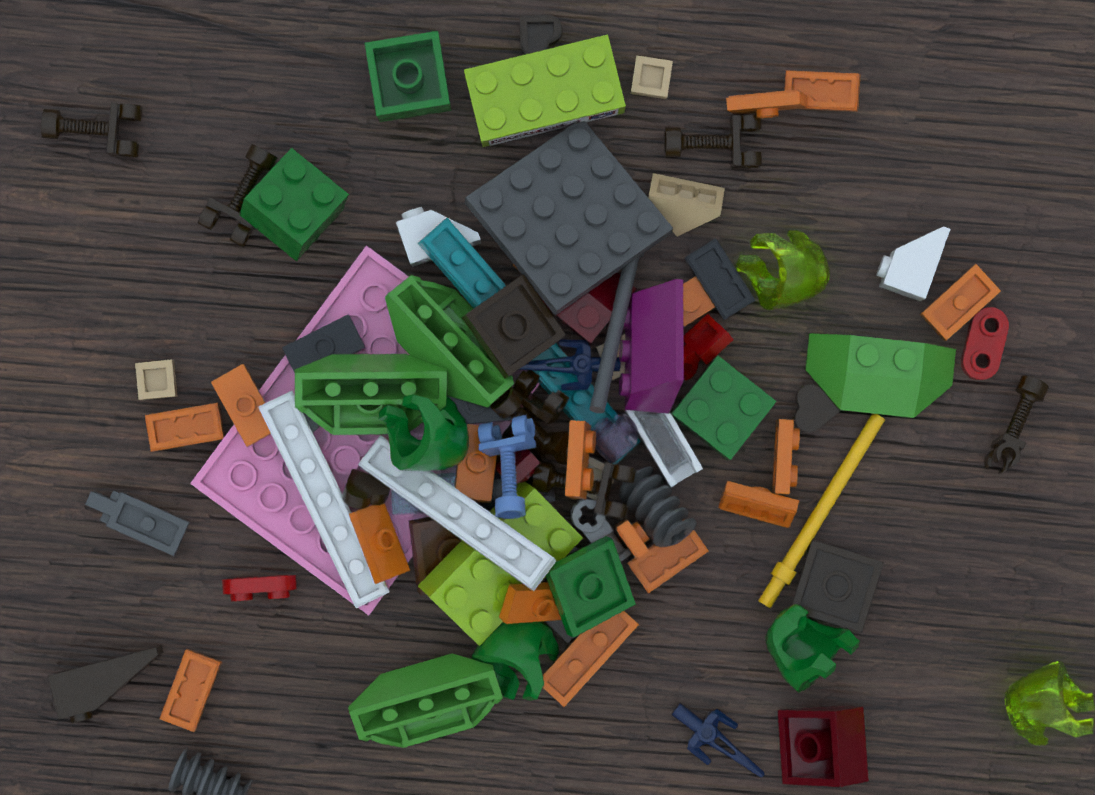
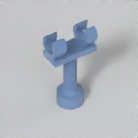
[478,415,536,519]

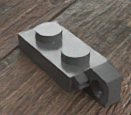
[85,490,190,556]

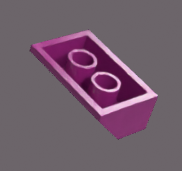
[619,279,684,414]

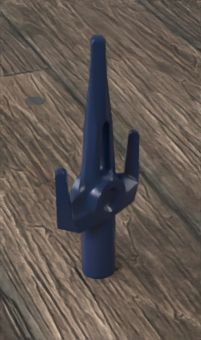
[519,339,621,391]
[671,703,765,778]

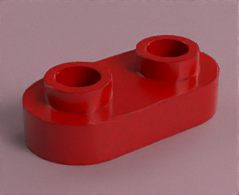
[961,307,1009,380]
[222,575,297,601]

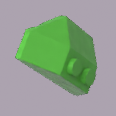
[385,275,514,407]
[805,333,956,418]
[295,354,447,435]
[348,653,503,748]

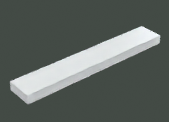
[258,391,390,608]
[358,435,556,591]

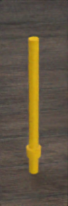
[758,414,885,609]

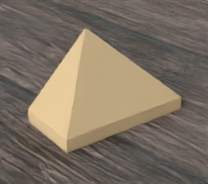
[648,173,725,237]

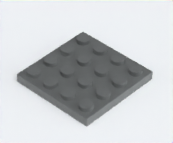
[464,121,673,316]

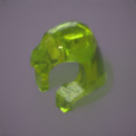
[736,230,830,310]
[1004,661,1095,746]

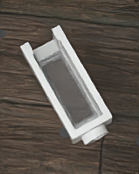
[625,410,703,487]

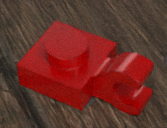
[683,314,734,381]

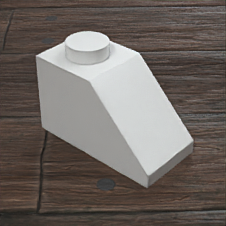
[396,207,481,267]
[876,226,950,301]

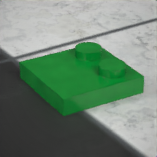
[546,536,636,638]

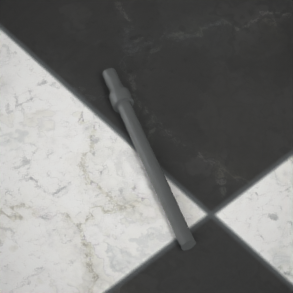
[590,254,644,413]

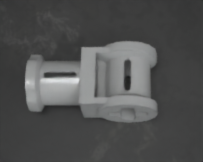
[570,499,631,561]

